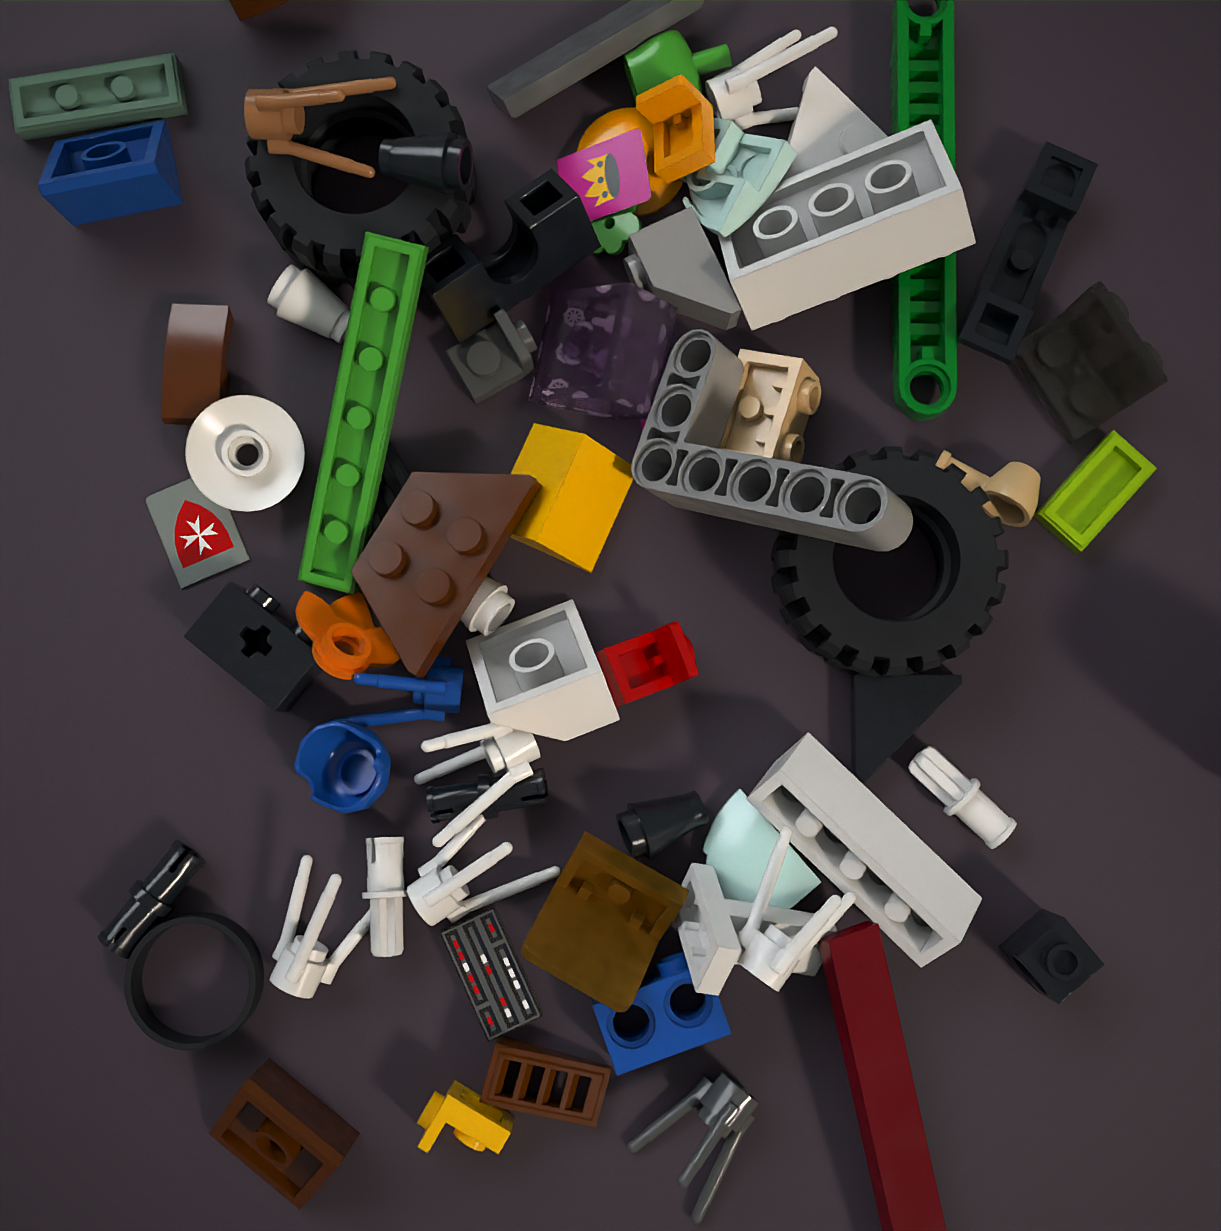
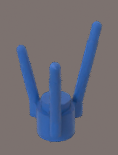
[328,656,464,727]

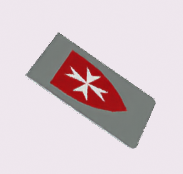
[146,478,250,588]

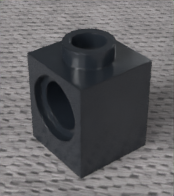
[998,909,1105,1005]

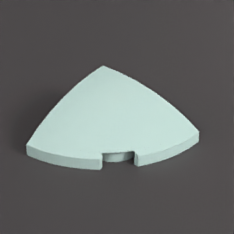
[680,117,797,237]
[702,788,821,909]

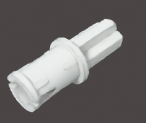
[908,746,1017,849]
[362,837,408,957]

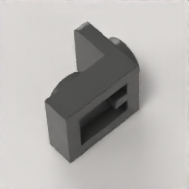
[446,309,537,405]

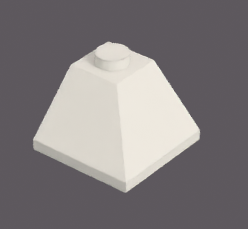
[466,599,620,741]

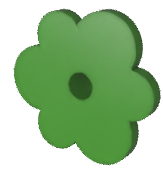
[591,205,642,255]

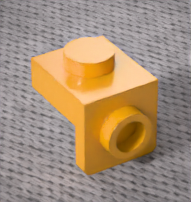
[636,75,715,184]

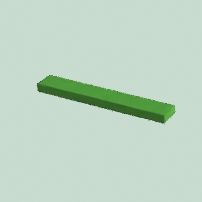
[298,232,429,594]

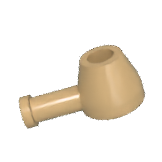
[935,450,1041,527]

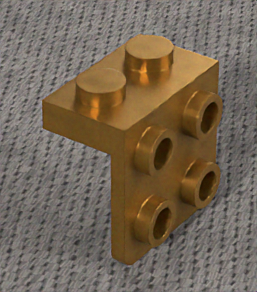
[521,831,690,1012]

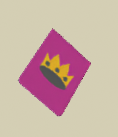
[556,129,651,221]

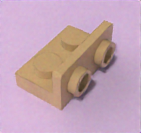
[718,349,821,463]

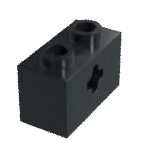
[183,581,323,712]

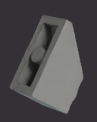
[623,206,742,330]

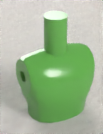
[623,30,732,112]

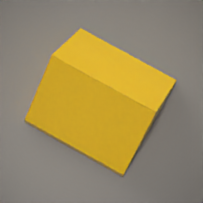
[510,423,634,573]

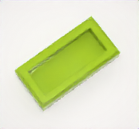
[1033,430,1157,554]

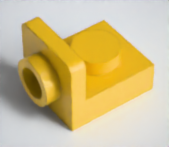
[416,1080,515,1154]

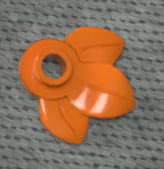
[295,591,400,680]

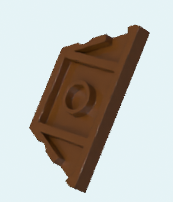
[351,472,542,679]

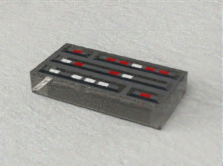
[440,905,543,1042]

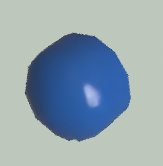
[294,720,391,814]

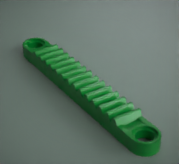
[890,0,957,421]

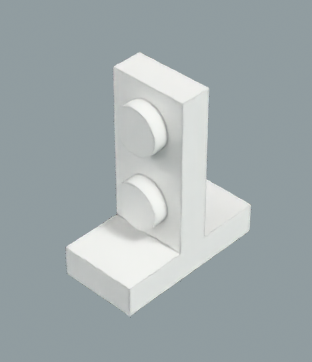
[675,863,838,996]

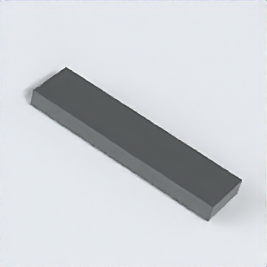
[486,0,705,119]

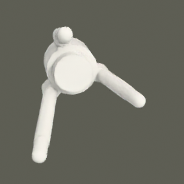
[705,27,838,130]
[414,723,540,847]
[407,814,561,926]
[737,826,856,992]
[270,855,370,998]

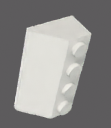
[718,119,976,330]

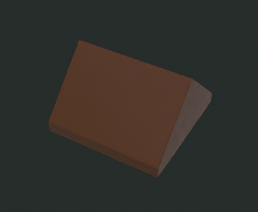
[209,1058,360,1210]

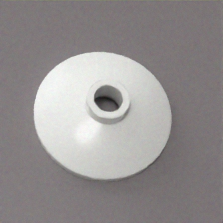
[185,395,305,512]

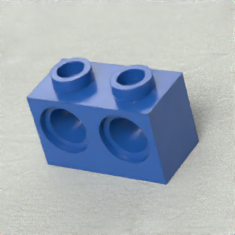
[592,952,732,1076]

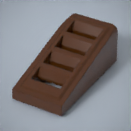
[479,1035,612,1128]

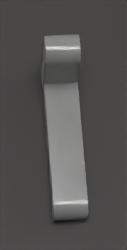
[631,329,913,551]

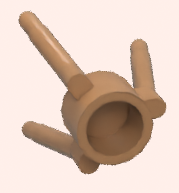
[244,77,396,178]

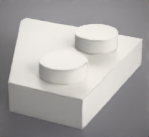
[780,66,888,182]

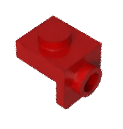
[595,621,698,708]

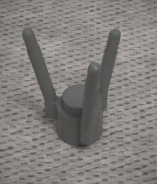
[628,1072,760,1224]

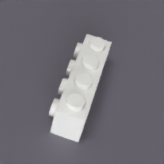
[746,732,982,968]

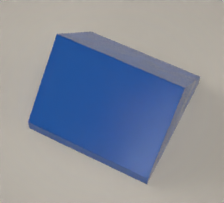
[37,119,183,226]

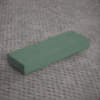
[8,53,188,141]

